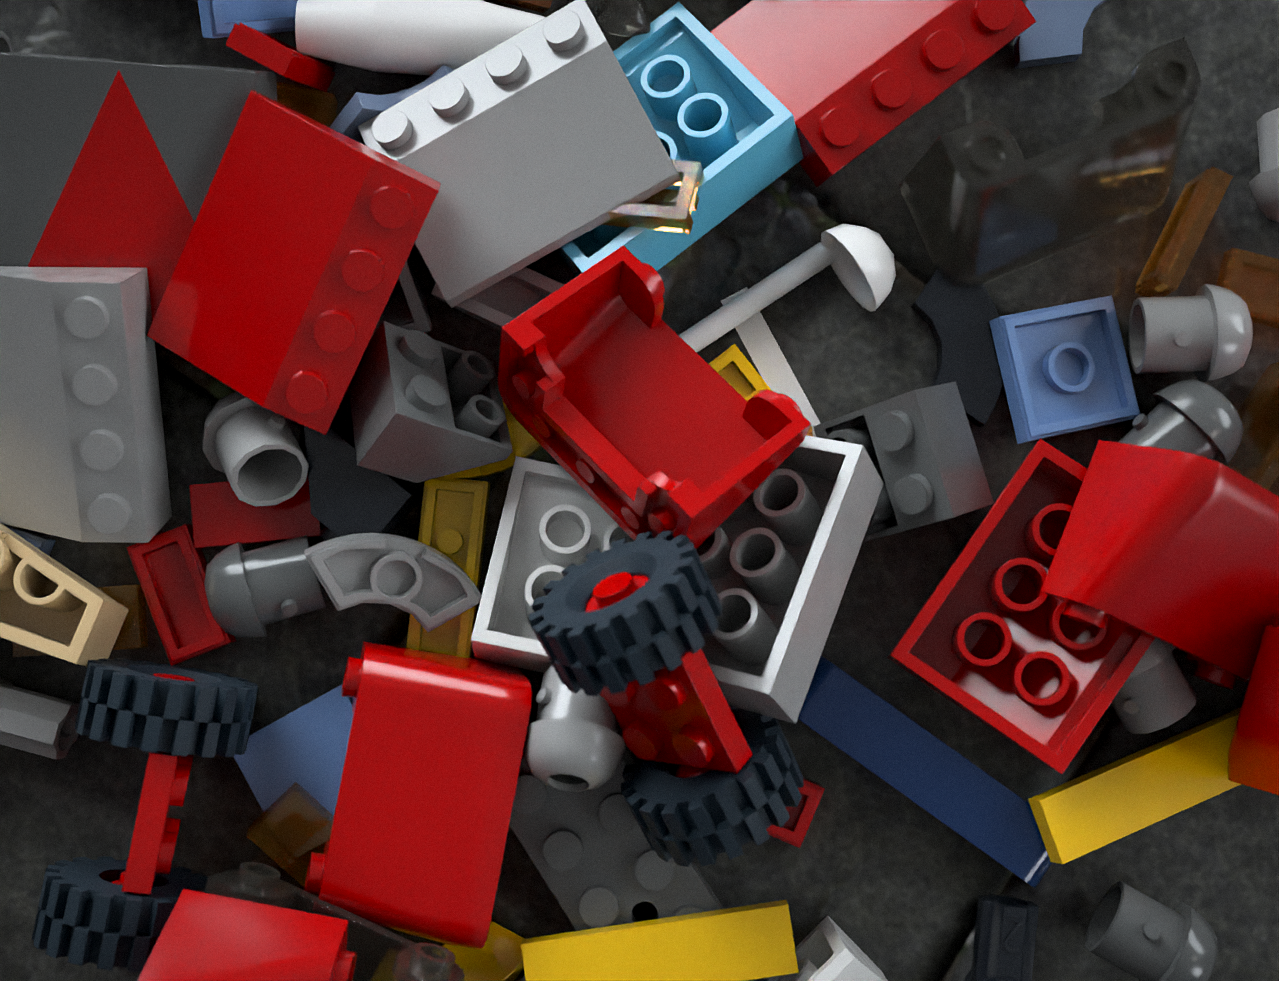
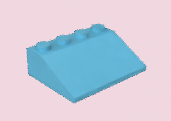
[555,1,803,277]

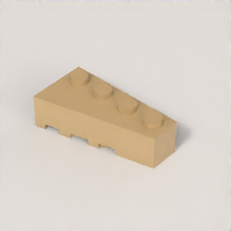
[0,523,129,667]

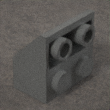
[348,321,513,483]
[813,381,994,543]

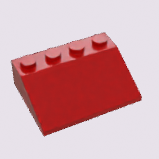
[710,0,1037,187]
[147,90,441,435]
[887,439,1155,774]

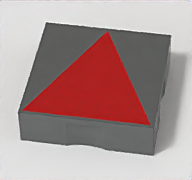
[0,52,277,321]

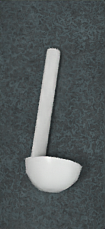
[679,223,896,353]

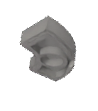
[304,533,482,632]

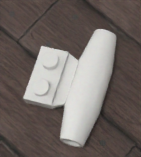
[295,0,545,76]

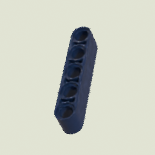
[798,656,1053,888]

